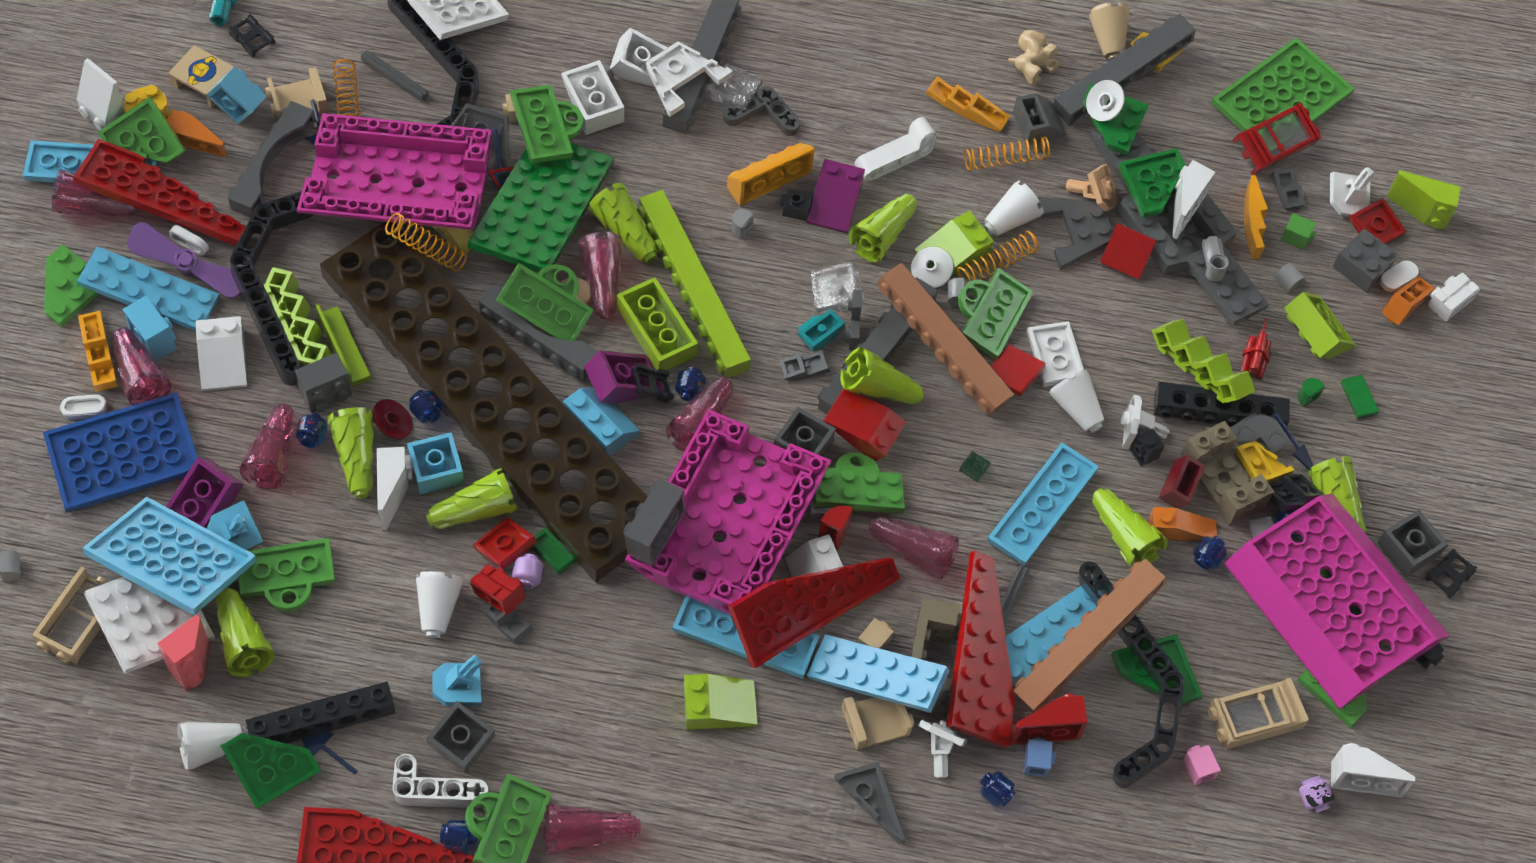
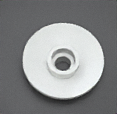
[1086,80,1125,121]
[911,247,954,288]

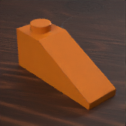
[167,109,227,158]
[1381,276,1436,326]
[1148,507,1217,543]

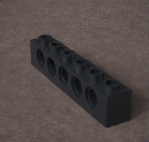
[1153,382,1290,427]
[245,681,396,743]

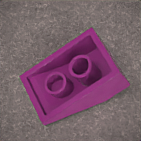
[807,159,865,234]
[584,350,664,404]
[166,457,244,529]

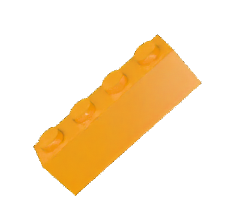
[727,143,815,206]

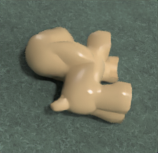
[1008,30,1060,86]

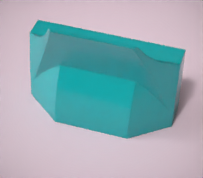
[798,309,845,351]

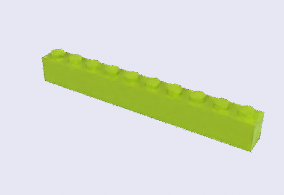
[637,190,751,379]

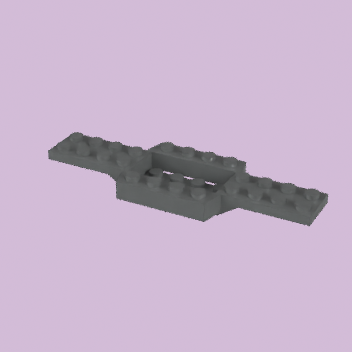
[1090,130,1269,326]

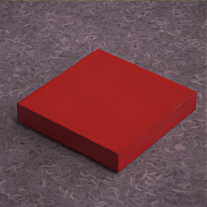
[1348,198,1407,244]
[1100,223,1157,279]
[991,344,1046,397]
[473,517,537,570]

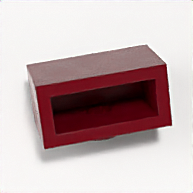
[1158,454,1205,508]

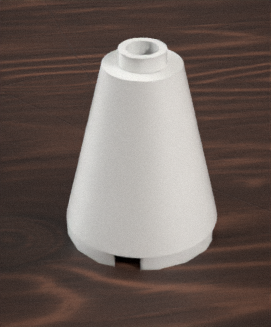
[984,180,1044,236]
[1049,369,1105,433]
[416,571,463,638]
[177,722,247,770]

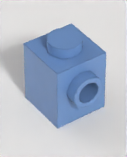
[1023,738,1056,777]

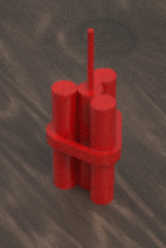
[1240,318,1272,380]

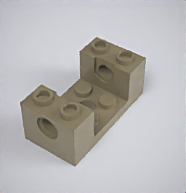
[1180,421,1274,526]
[910,597,961,708]

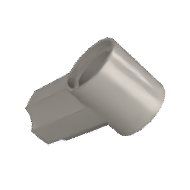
[1202,236,1229,282]

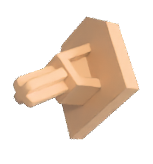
[1066,164,1118,212]

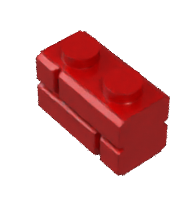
[470,564,526,615]

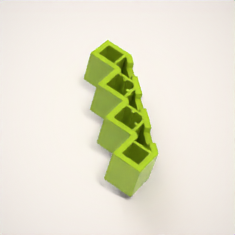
[264,267,332,366]
[1152,318,1256,403]

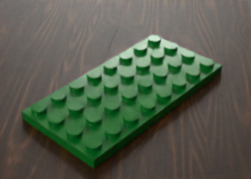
[468,143,614,272]

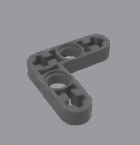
[723,87,800,136]

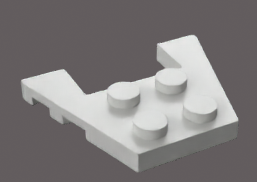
[646,42,733,117]

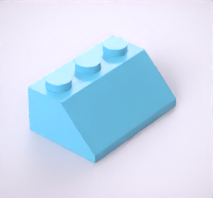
[563,387,641,456]

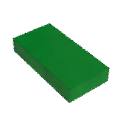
[1341,375,1379,419]
[532,527,576,575]

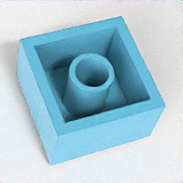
[206,66,266,124]
[122,296,177,363]
[407,432,464,495]

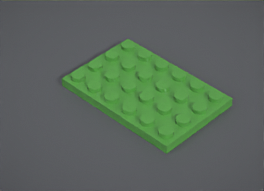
[1211,38,1355,154]

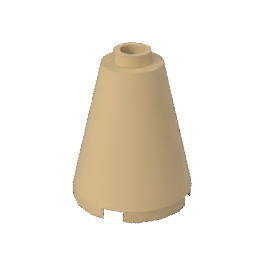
[1089,3,1129,60]

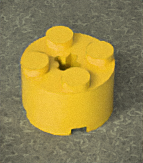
[124,85,170,120]

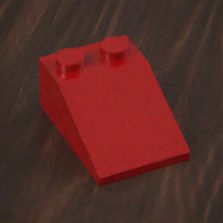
[823,388,906,461]
[1010,694,1088,745]

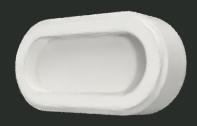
[169,225,209,256]
[1380,261,1419,292]
[60,395,108,420]

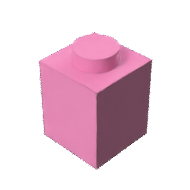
[1183,745,1221,786]

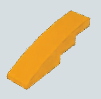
[925,76,1010,132]
[1244,175,1268,259]
[78,311,118,392]

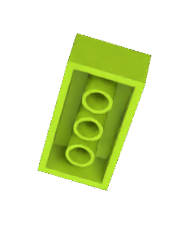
[617,277,698,371]

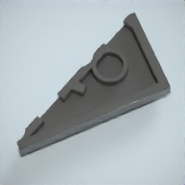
[834,762,905,844]

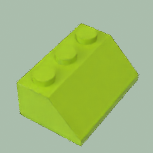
[1284,292,1356,360]

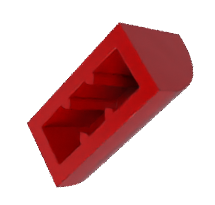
[818,506,853,550]

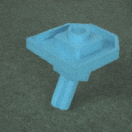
[207,500,264,550]
[432,655,482,706]

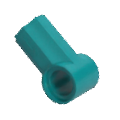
[209,0,237,26]

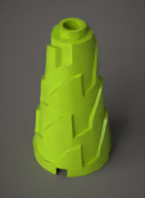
[588,183,658,263]
[849,194,917,262]
[840,347,924,405]
[328,407,374,499]
[1308,456,1366,534]
[426,468,518,529]
[1092,488,1168,567]
[216,588,275,677]

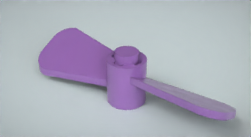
[127,222,240,298]

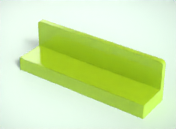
[315,304,371,387]

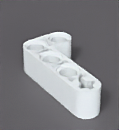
[854,117,936,182]
[393,754,488,808]

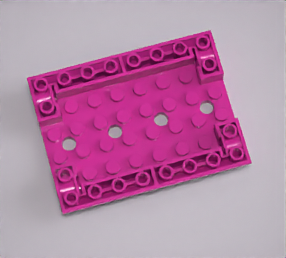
[297,113,492,230]
[625,409,831,615]
[1224,494,1449,710]

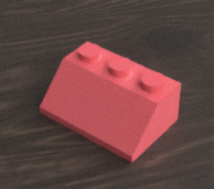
[157,614,211,691]

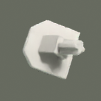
[1330,167,1374,217]
[1121,395,1170,450]
[919,719,968,778]

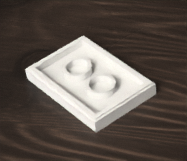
[1026,321,1084,387]

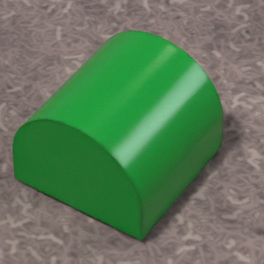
[1297,378,1325,407]

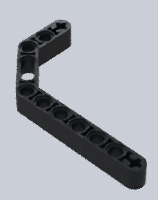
[387,0,479,126]
[230,191,314,385]
[1078,561,1184,787]

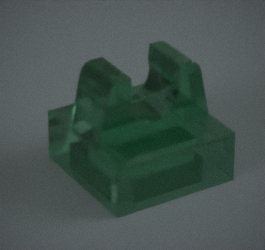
[959,451,991,482]

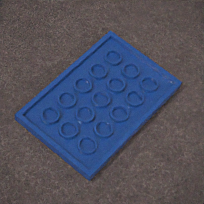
[43,392,197,513]

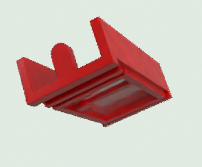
[1232,102,1321,175]

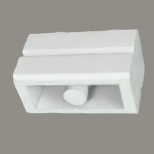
[1428,273,1480,321]

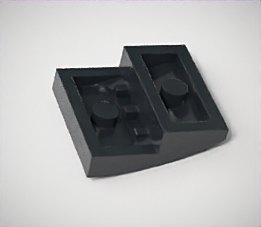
[1269,474,1325,513]

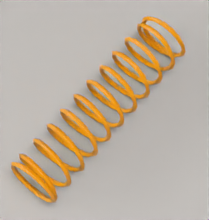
[333,59,360,117]
[964,136,1050,171]
[385,213,467,272]
[957,231,1039,284]

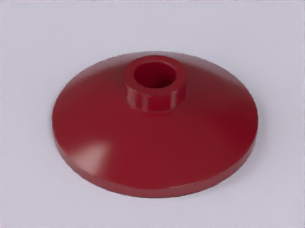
[372,399,413,440]

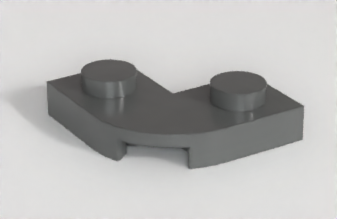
[845,289,862,350]
[1230,413,1292,453]

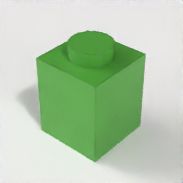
[1280,213,1316,250]

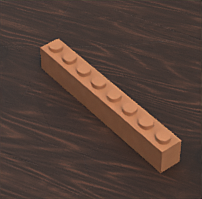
[877,262,1014,416]
[1014,559,1167,713]

